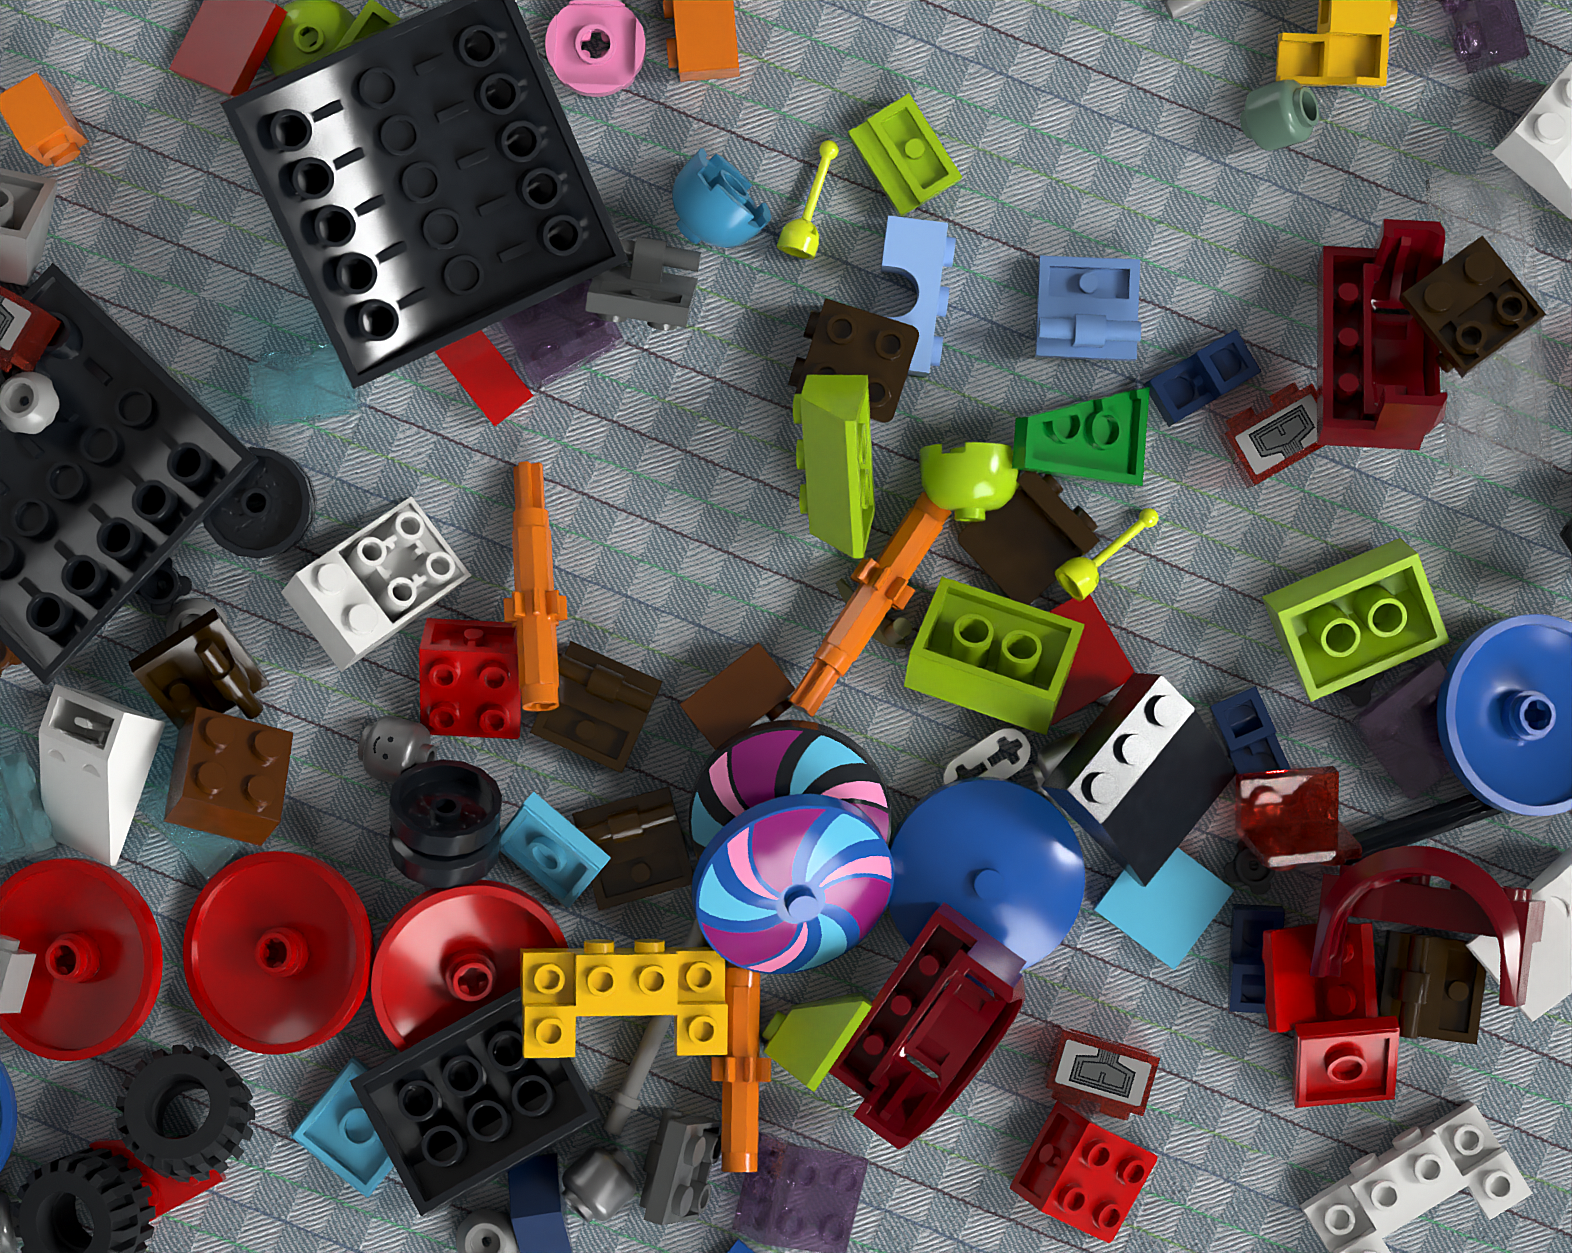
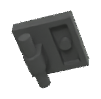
[585,236,701,331]
[639,1107,722,1225]

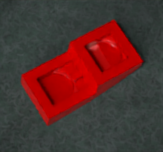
[435,330,534,427]

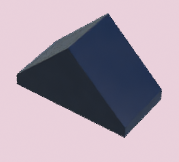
[508,1152,573,1253]

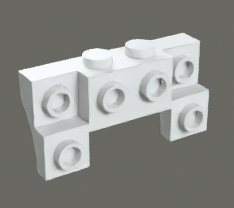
[1299,1101,1533,1253]

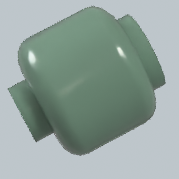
[1240,79,1319,151]

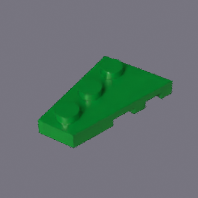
[1012,387,1150,487]

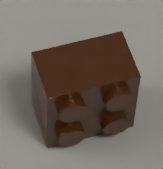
[164,707,294,846]

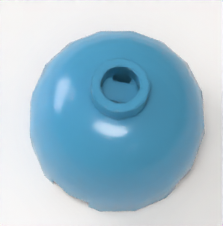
[672,148,772,248]

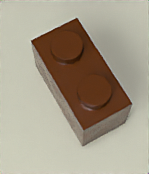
[680,642,795,750]

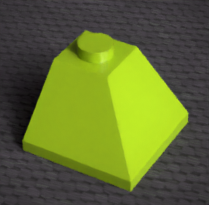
[761,992,872,1092]

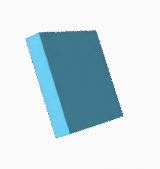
[500,792,611,908]
[1093,847,1234,970]
[290,1055,394,1198]

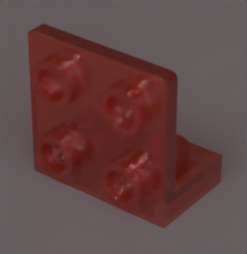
[1235,765,1362,871]

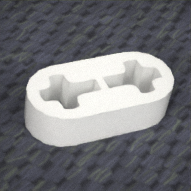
[943,728,1030,785]

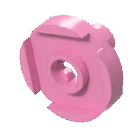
[545,0,646,97]

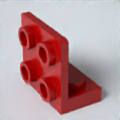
[419,618,521,739]
[1262,922,1378,1033]
[1009,1100,1158,1243]

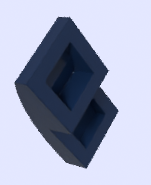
[1143,329,1262,427]
[1209,686,1296,802]
[1228,904,1285,1014]

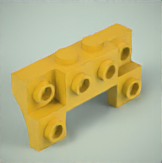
[1275,0,1398,88]
[520,939,728,1058]

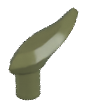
[835,578,912,649]

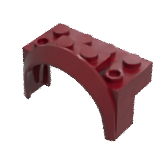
[1317,219,1448,450]
[1309,845,1546,1007]
[828,902,1027,1150]

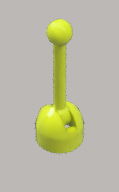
[776,140,839,260]
[1055,508,1159,601]

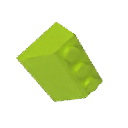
[793,375,875,558]
[1262,538,1450,702]
[904,576,1085,735]

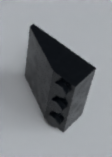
[1041,673,1237,887]

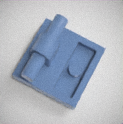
[1035,255,1141,361]

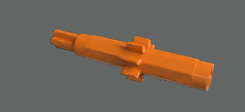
[503,461,568,712]
[788,492,952,717]
[711,961,771,1172]

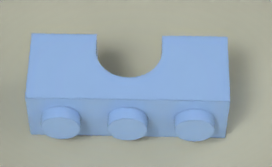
[880,215,956,378]

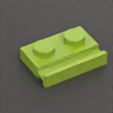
[847,93,963,217]

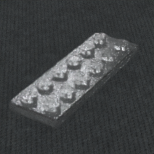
[1425,171,1553,478]

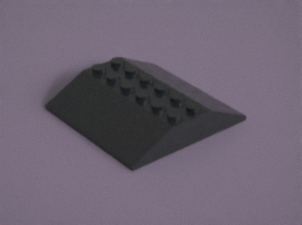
[220,0,629,389]
[0,263,259,685]

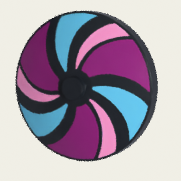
[688,720,892,861]

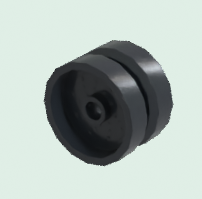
[203,447,317,558]
[389,759,502,889]

